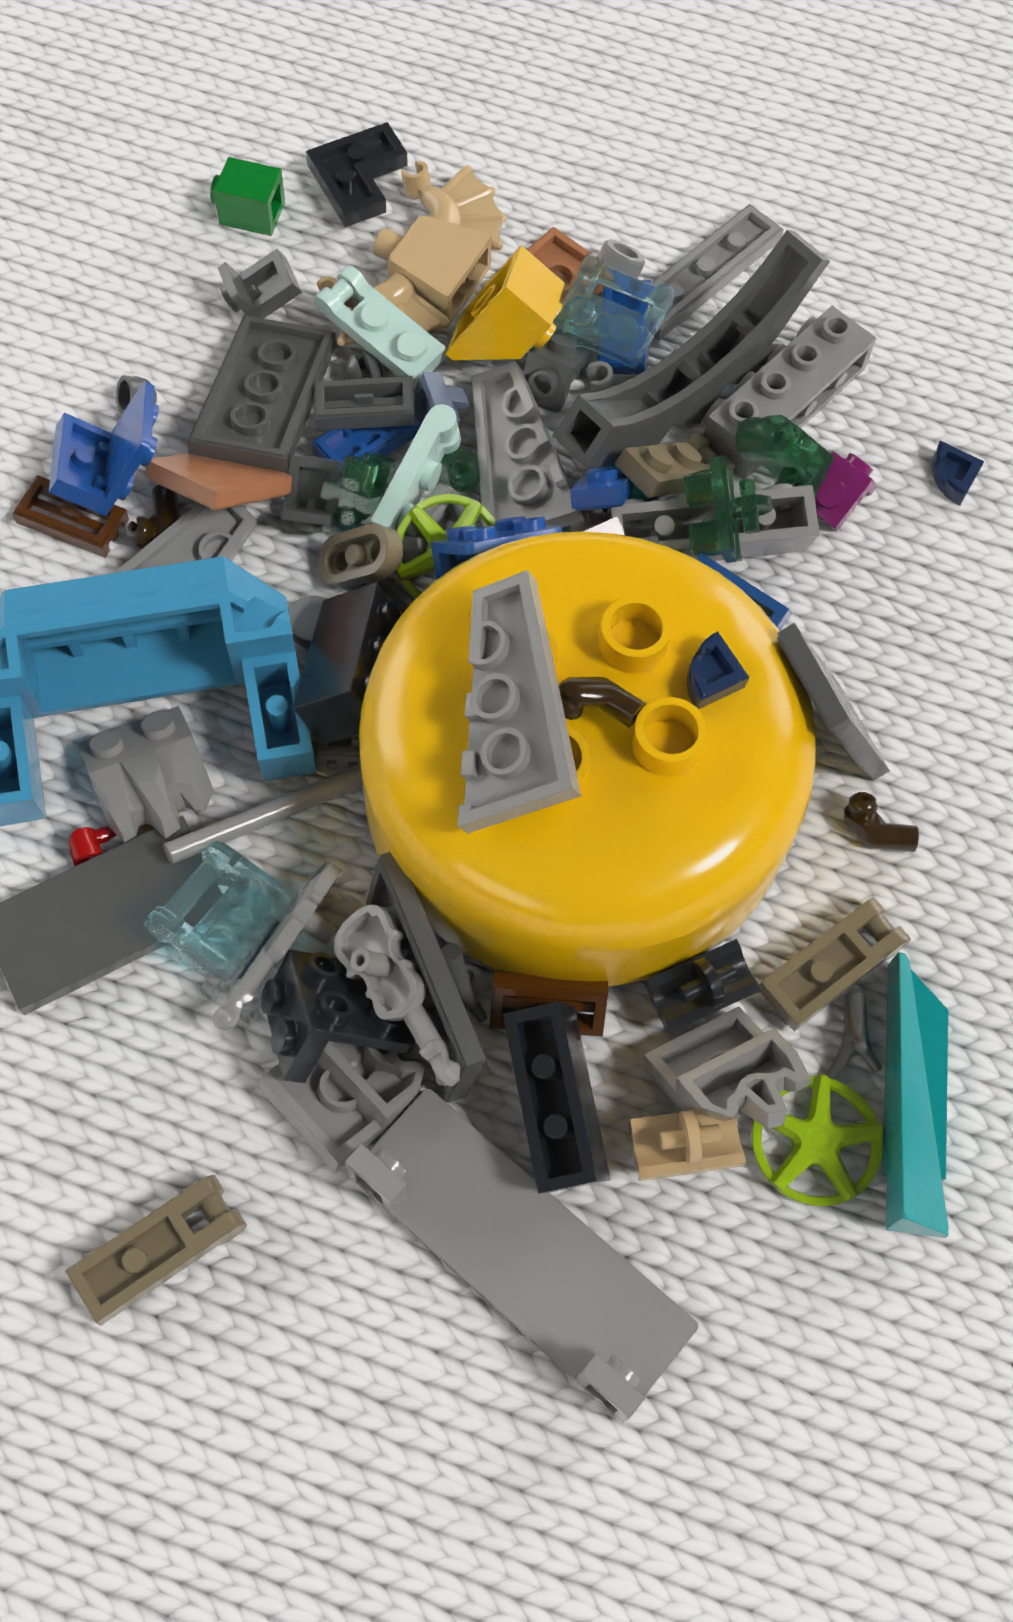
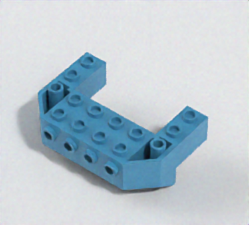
[0,556,316,826]

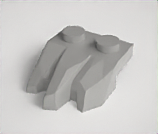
[77,706,214,843]
[644,1006,811,1129]
[258,1041,425,1172]

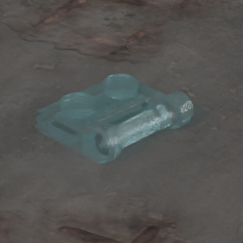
[553,254,675,370]
[143,841,297,984]

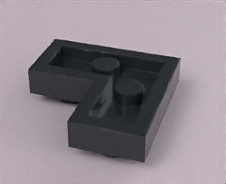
[306,122,408,228]

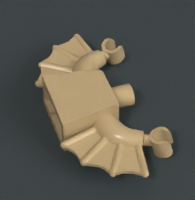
[315,161,506,347]

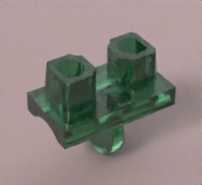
[320,451,398,532]
[684,456,773,563]

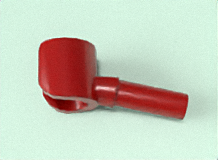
[69,825,117,866]

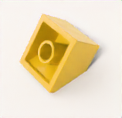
[445,245,565,361]

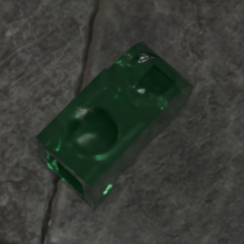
[735,415,835,498]

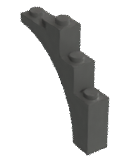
[552,230,830,468]

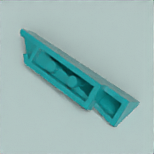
[882,952,949,1238]

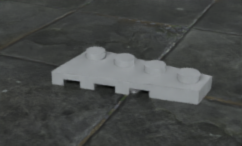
[457,570,581,833]

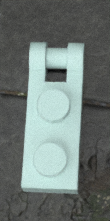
[314,265,446,389]
[370,404,461,535]

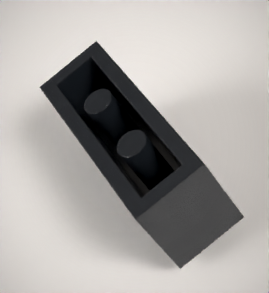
[293,583,402,745]
[503,1001,611,1194]

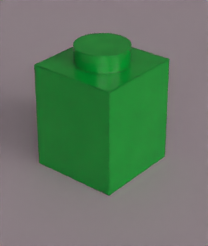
[210,157,285,236]

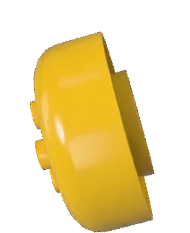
[359,532,816,986]

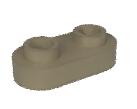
[318,523,403,588]

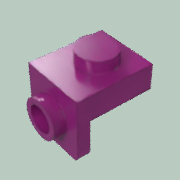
[807,451,877,531]

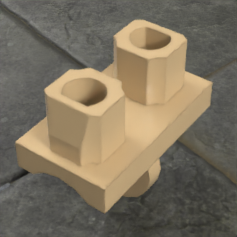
[628,1110,746,1182]

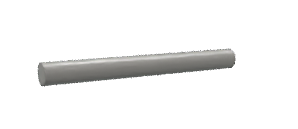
[163,765,363,864]

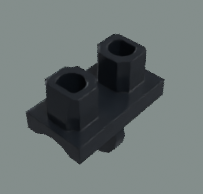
[643,939,762,1034]

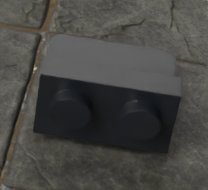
[261,949,416,1083]

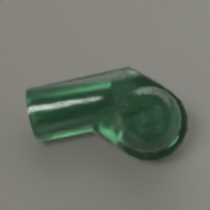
[440,446,480,493]

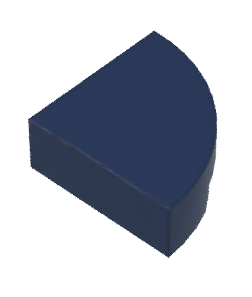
[932,440,984,506]
[687,631,750,709]

